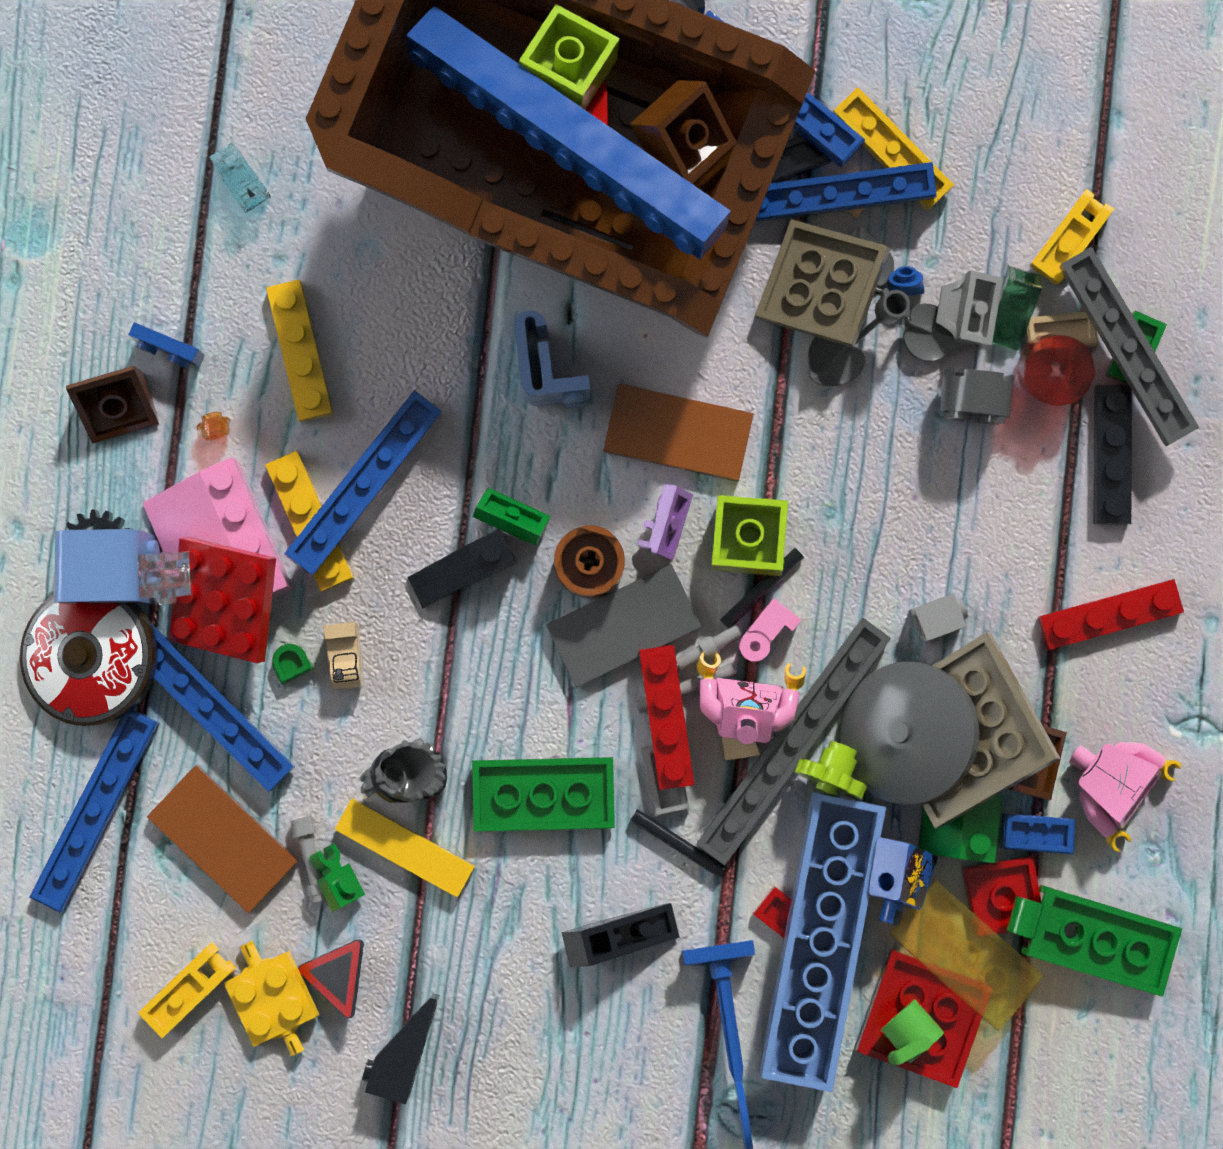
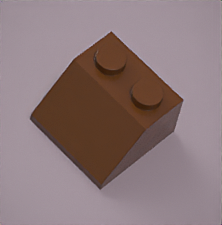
[630,80,737,184]

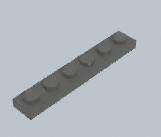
[1059,247,1200,447]

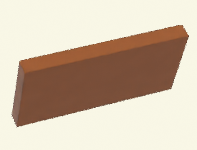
[603,383,754,482]
[147,765,299,914]

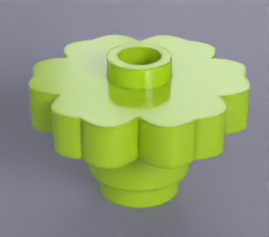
[794,741,867,800]

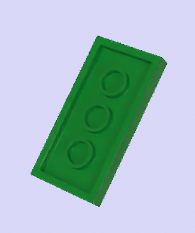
[472,757,615,832]

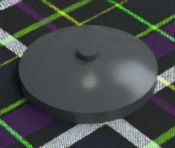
[841,662,979,805]

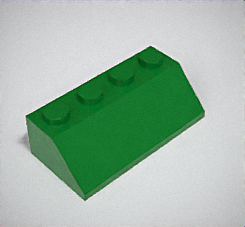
[918,792,1003,863]

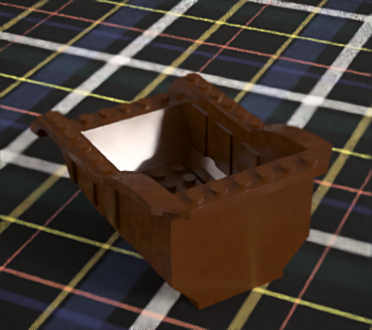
[306,0,815,338]

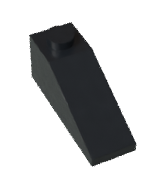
[408,529,517,609]
[561,903,680,967]
[362,993,440,1105]

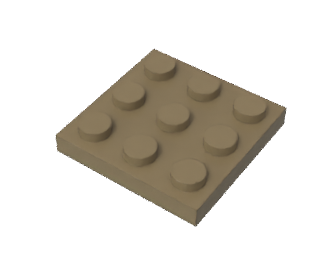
[755,219,890,348]

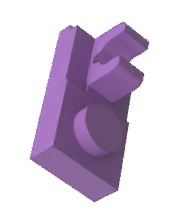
[638,484,693,561]

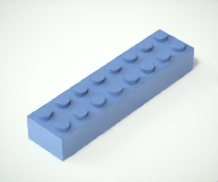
[758,792,886,1092]

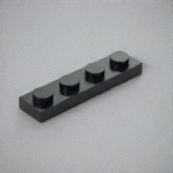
[1093,385,1132,525]

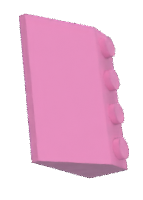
[142,457,293,598]

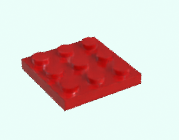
[169,537,276,663]
[855,949,993,1089]

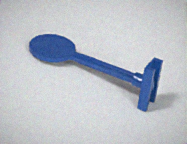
[682,940,756,1149]

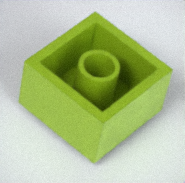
[519,4,620,110]
[712,495,788,576]

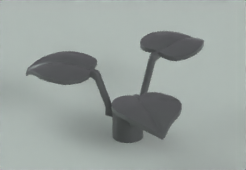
[808,226,967,387]

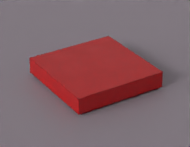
[962,855,1041,938]

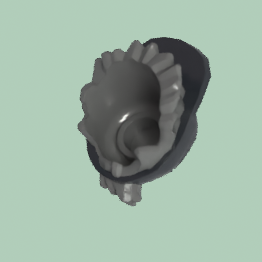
[360,738,447,803]

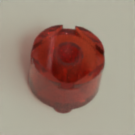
[1017,334,1096,406]

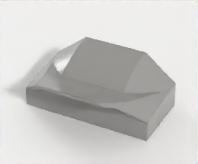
[936,270,1003,348]

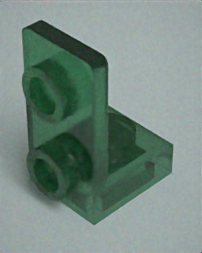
[992,265,1042,351]

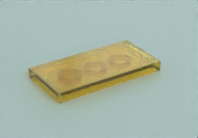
[889,880,1045,1031]

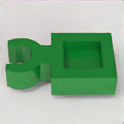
[310,843,365,912]

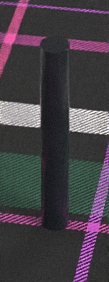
[720,548,804,629]
[630,809,726,878]

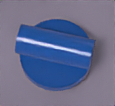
[887,266,924,296]

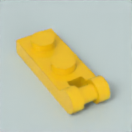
[1029,189,1114,286]
[138,942,237,1038]

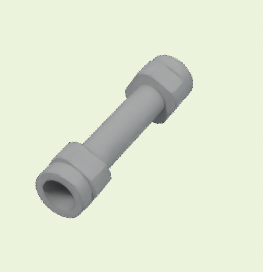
[290,815,326,903]

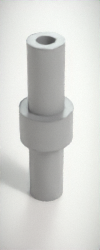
[676,625,742,671]

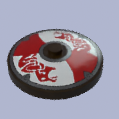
[20,594,158,726]

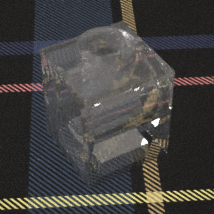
[137,552,191,604]

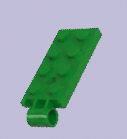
[1006,884,1183,997]

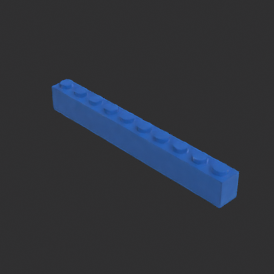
[406,6,731,260]

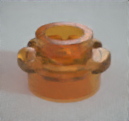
[196,412,231,440]

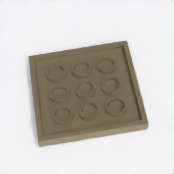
[922,632,1061,829]

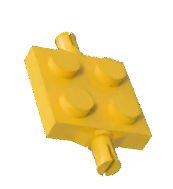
[223,940,319,1056]

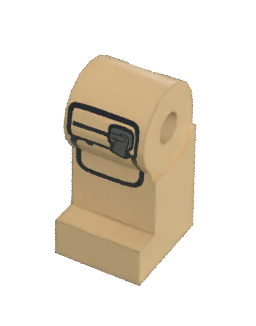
[323,622,363,690]

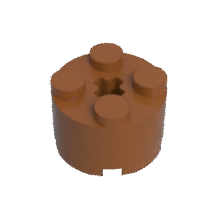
[554,525,625,598]

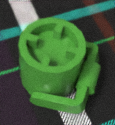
[880,999,944,1066]

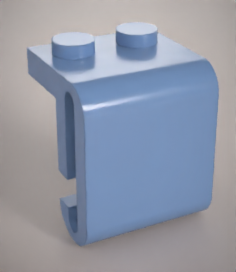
[514,311,591,408]
[54,529,160,605]

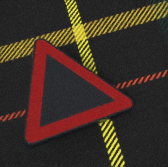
[298,939,364,1019]

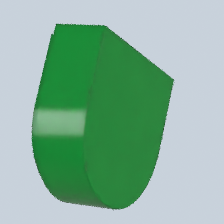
[272,644,314,685]

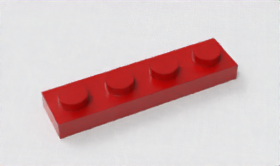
[1038,579,1184,650]
[639,645,695,790]

